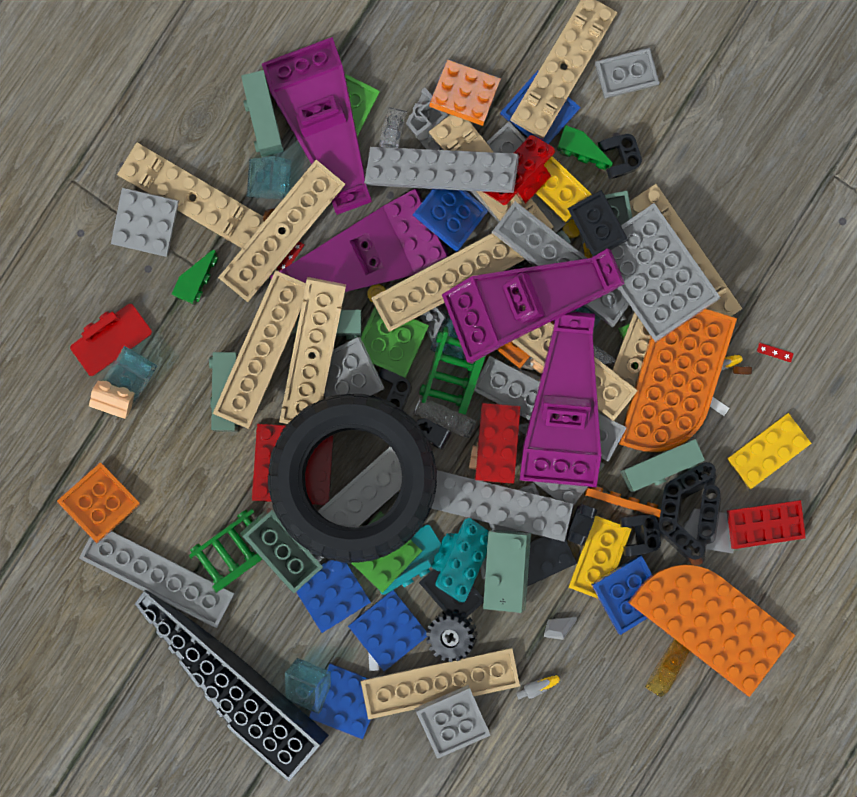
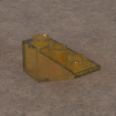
[645,639,690,697]

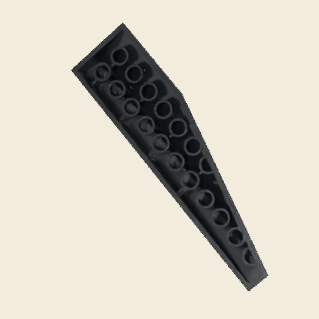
[135,590,329,782]

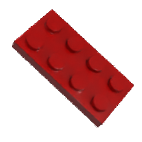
[475,403,520,484]
[727,500,806,549]

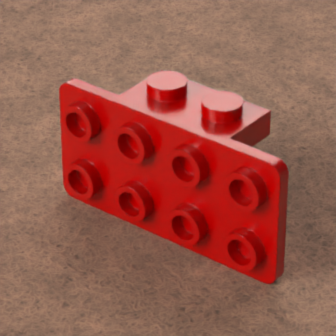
[482,135,555,205]
[70,304,152,376]

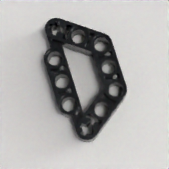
[659,462,721,565]

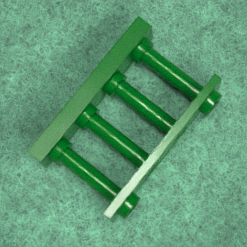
[419,326,485,415]
[189,509,263,593]

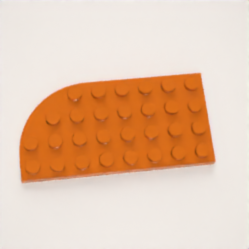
[618,309,737,452]
[628,564,796,697]

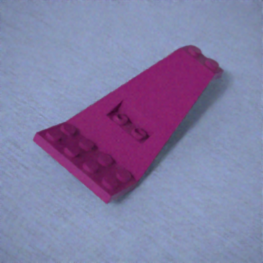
[262,37,372,215]
[270,189,449,292]
[442,249,625,364]
[520,312,601,487]

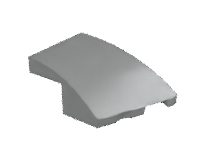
[406,87,448,150]
[677,508,734,553]

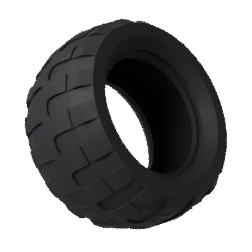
[268,393,437,563]

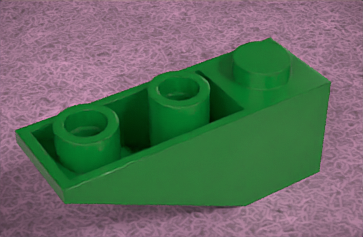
[557,125,613,170]
[171,250,219,305]

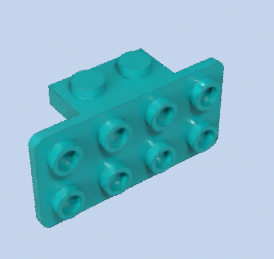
[432,518,489,602]
[378,525,441,595]

